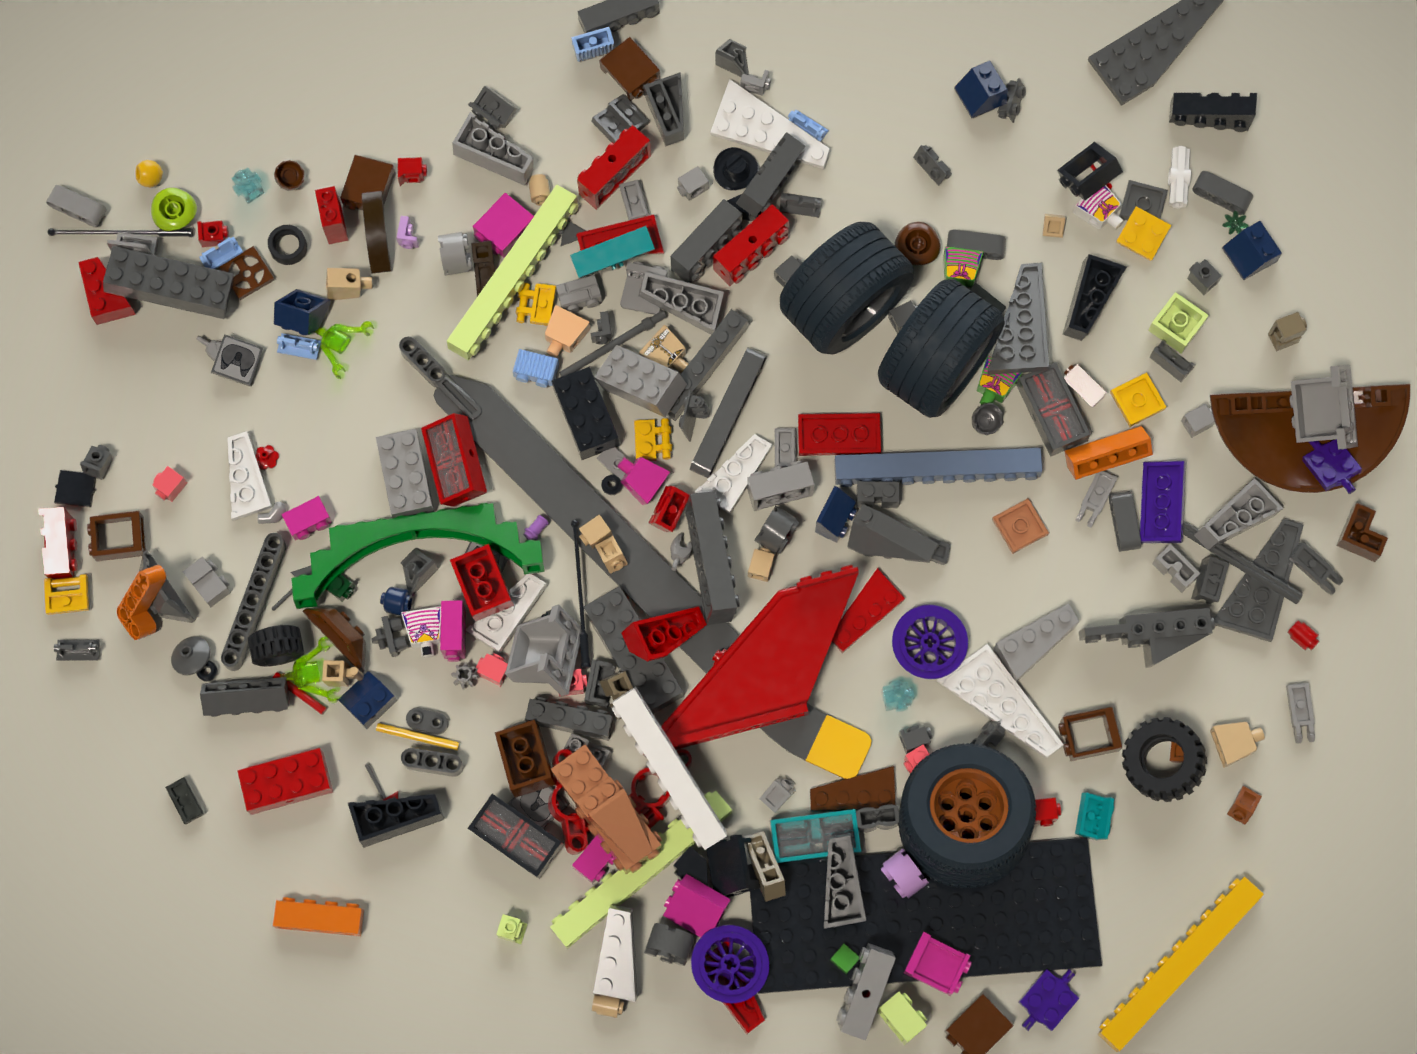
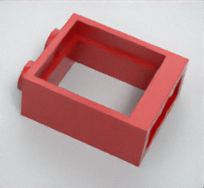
[315,186,349,245]

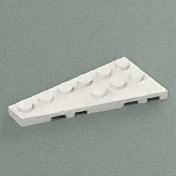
[710,79,830,169]
[936,644,1064,758]

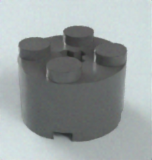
[754,506,799,554]
[644,923,694,966]

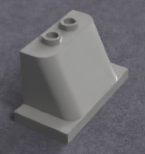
[1290,365,1358,449]
[505,604,581,696]

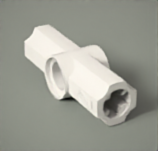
[1168,146,1191,209]

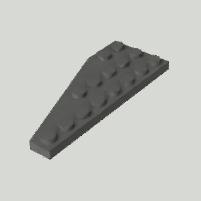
[1088,0,1224,106]

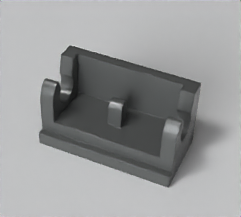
[1150,339,1195,382]
[1191,556,1229,604]
[584,659,616,708]

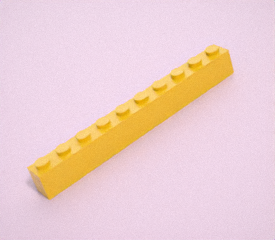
[1098,877,1264,1052]

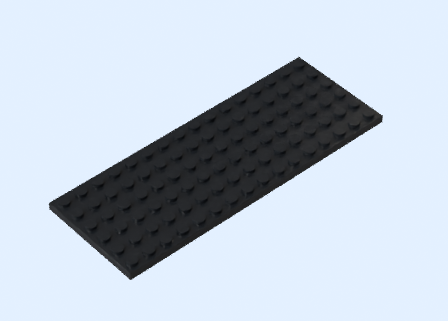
[748,838,1102,994]

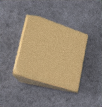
[1043,214,1065,238]

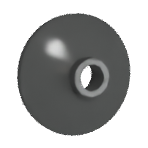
[171,636,210,675]

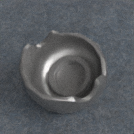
[972,403,1003,435]

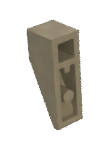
[744,831,786,902]

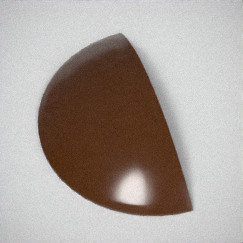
[1210,384,1410,493]

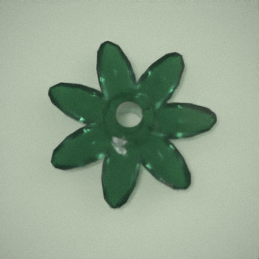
[1222,211,1249,235]

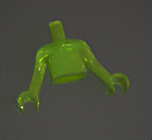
[314,321,374,379]
[280,637,338,704]

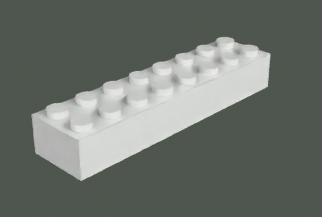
[611,687,727,850]

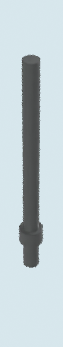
[559,310,667,377]

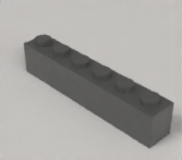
[667,309,748,422]

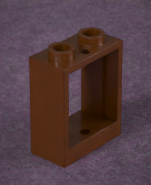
[87,511,146,562]
[1058,707,1122,761]

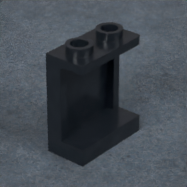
[706,834,760,898]

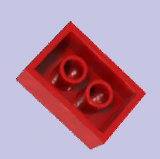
[450,544,514,621]

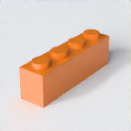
[1065,426,1153,480]
[273,897,364,936]

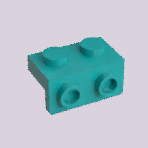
[1075,792,1114,840]

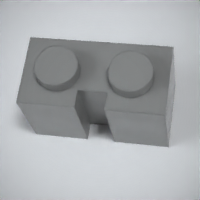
[1152,544,1201,593]
[182,556,231,608]

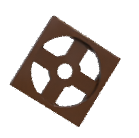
[219,246,274,300]

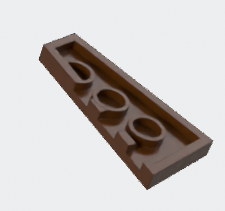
[810,766,896,811]

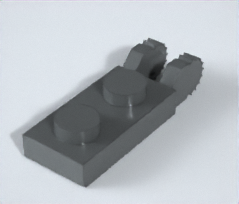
[1288,542,1343,595]

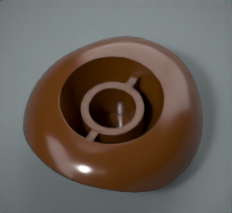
[894,222,941,265]

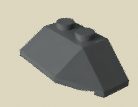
[139,550,195,623]

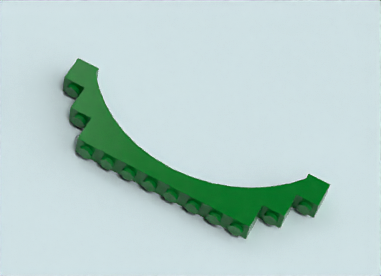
[291,503,545,609]

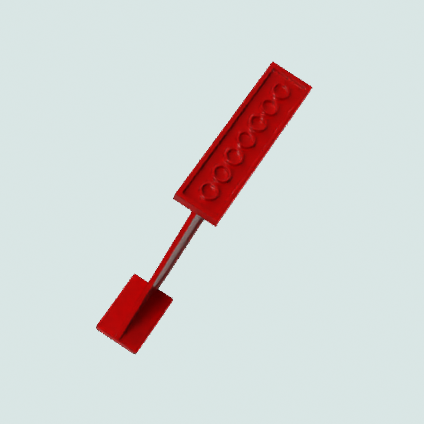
[643,565,859,758]

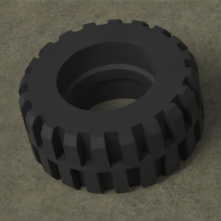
[1122,717,1207,802]

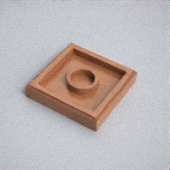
[992,499,1049,554]

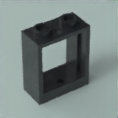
[1057,141,1123,201]

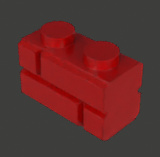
[648,486,690,532]

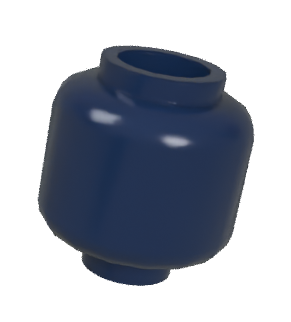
[380,587,413,616]

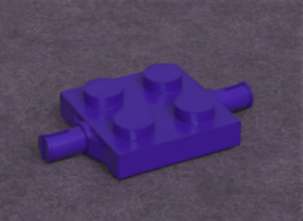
[1302,439,1362,494]
[1018,969,1079,1031]

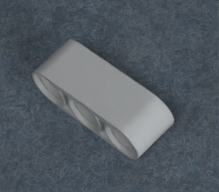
[46,185,107,227]

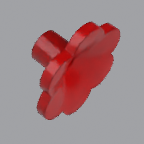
[256,445,279,470]

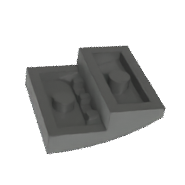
[591,94,649,143]

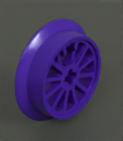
[892,605,968,679]
[691,925,769,1003]

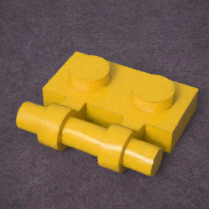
[515,283,556,326]
[634,418,672,461]

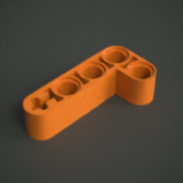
[117,565,166,640]

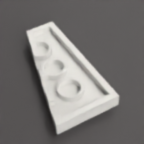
[228,431,272,521]
[695,434,772,514]
[465,574,547,653]

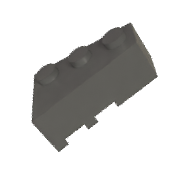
[644,72,684,146]

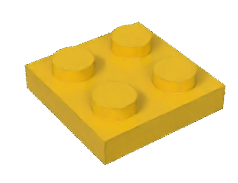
[1116,206,1171,261]
[1110,373,1166,427]

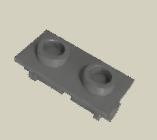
[997,78,1026,123]
[913,145,952,186]
[779,193,822,218]
[54,640,100,661]
[970,721,1006,749]

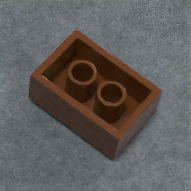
[495,720,556,798]

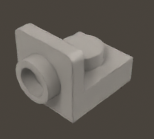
[740,70,771,96]
[759,777,796,813]

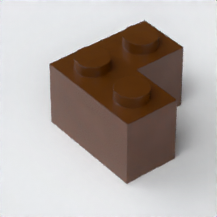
[1336,503,1388,562]

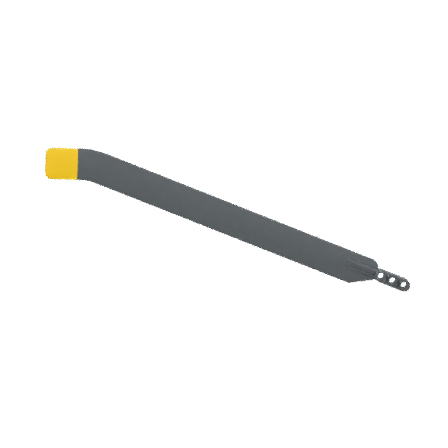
[399,336,871,779]

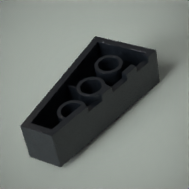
[1169,93,1257,132]
[1062,254,1127,341]
[348,794,445,848]

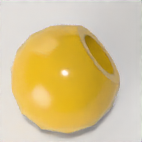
[135,160,163,188]

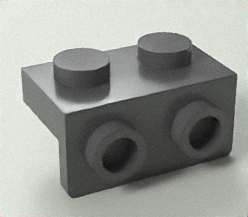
[468,86,518,129]

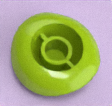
[151,188,197,231]

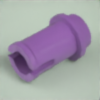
[523,515,549,540]

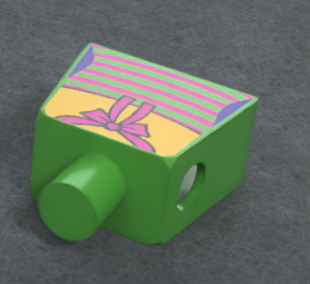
[943,246,983,288]
[977,355,1022,405]

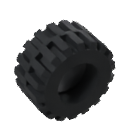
[248,625,304,667]

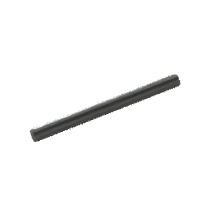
[1183,520,1302,604]

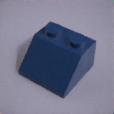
[954,61,1008,118]
[1222,221,1282,281]
[273,289,331,335]
[815,486,857,543]
[338,671,397,729]

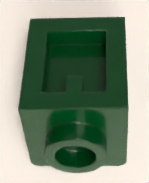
[326,575,355,602]

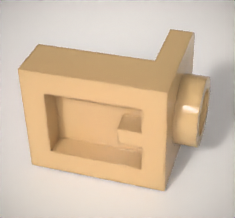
[595,536,628,574]

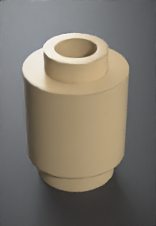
[529,174,550,206]
[592,994,624,1018]

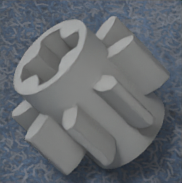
[451,662,478,690]

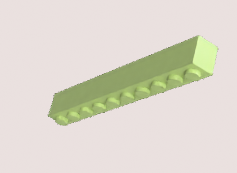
[447,185,579,361]
[550,791,732,949]

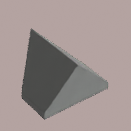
[715,39,749,77]
[401,548,438,596]

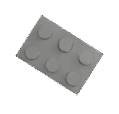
[747,461,814,511]

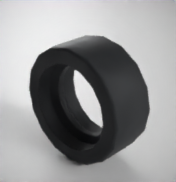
[268,225,307,265]

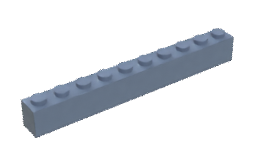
[834,448,1042,487]

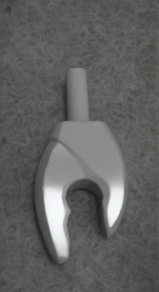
[196,335,221,361]
[670,533,692,571]

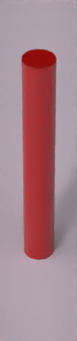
[273,672,327,715]

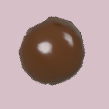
[274,160,304,191]

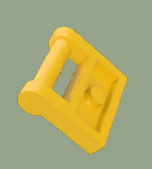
[44,574,89,615]

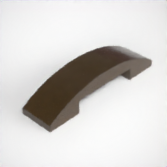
[362,191,391,274]
[471,241,500,322]

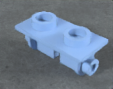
[788,110,829,142]
[199,237,243,269]
[277,333,321,360]

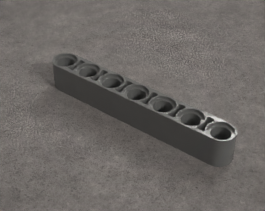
[690,347,767,478]
[221,533,286,671]

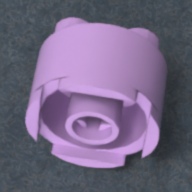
[881,848,929,899]

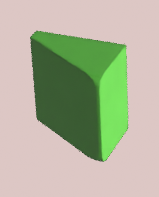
[830,944,859,975]

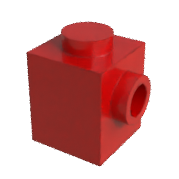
[1035,798,1061,827]

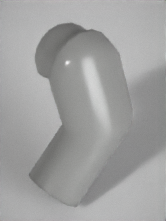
[258,502,286,524]

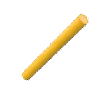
[376,723,460,751]

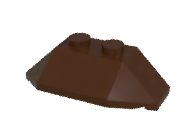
[303,608,366,673]

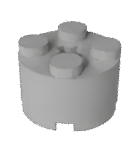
[438,232,472,276]

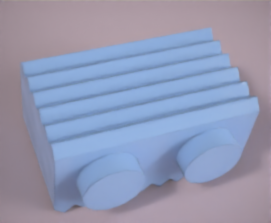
[571,27,615,62]
[513,349,559,388]

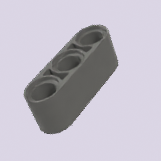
[1192,171,1253,215]
[946,229,1006,260]
[1109,491,1141,552]
[401,748,463,777]

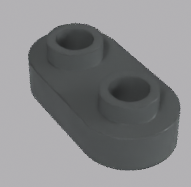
[406,708,448,735]

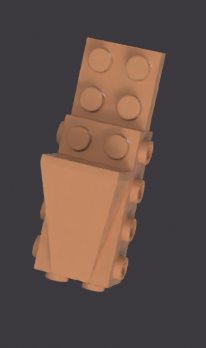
[551,745,662,874]

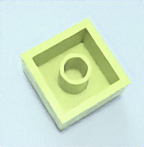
[1148,292,1209,354]
[877,992,927,1046]

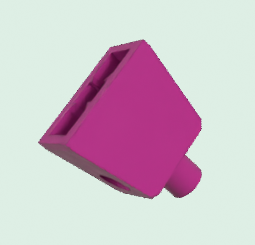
[617,457,670,505]

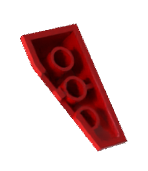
[621,606,707,662]

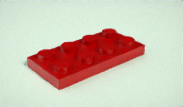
[798,413,881,456]

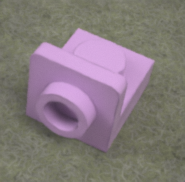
[397,216,419,249]

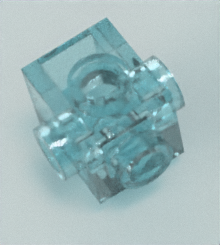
[231,168,264,203]
[881,680,914,712]

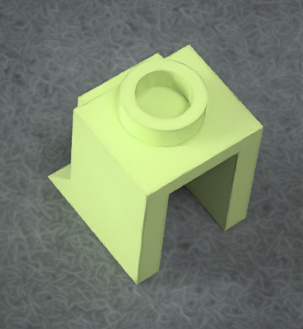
[496,914,528,944]

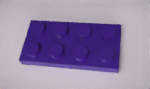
[1140,461,1186,544]

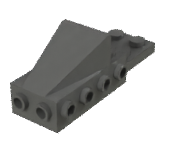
[1079,608,1215,668]

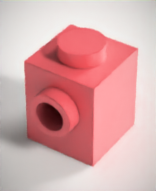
[152,466,187,502]
[476,653,508,687]
[559,669,587,697]
[903,745,929,773]

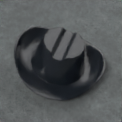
[713,147,759,191]

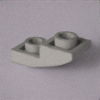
[564,733,612,769]

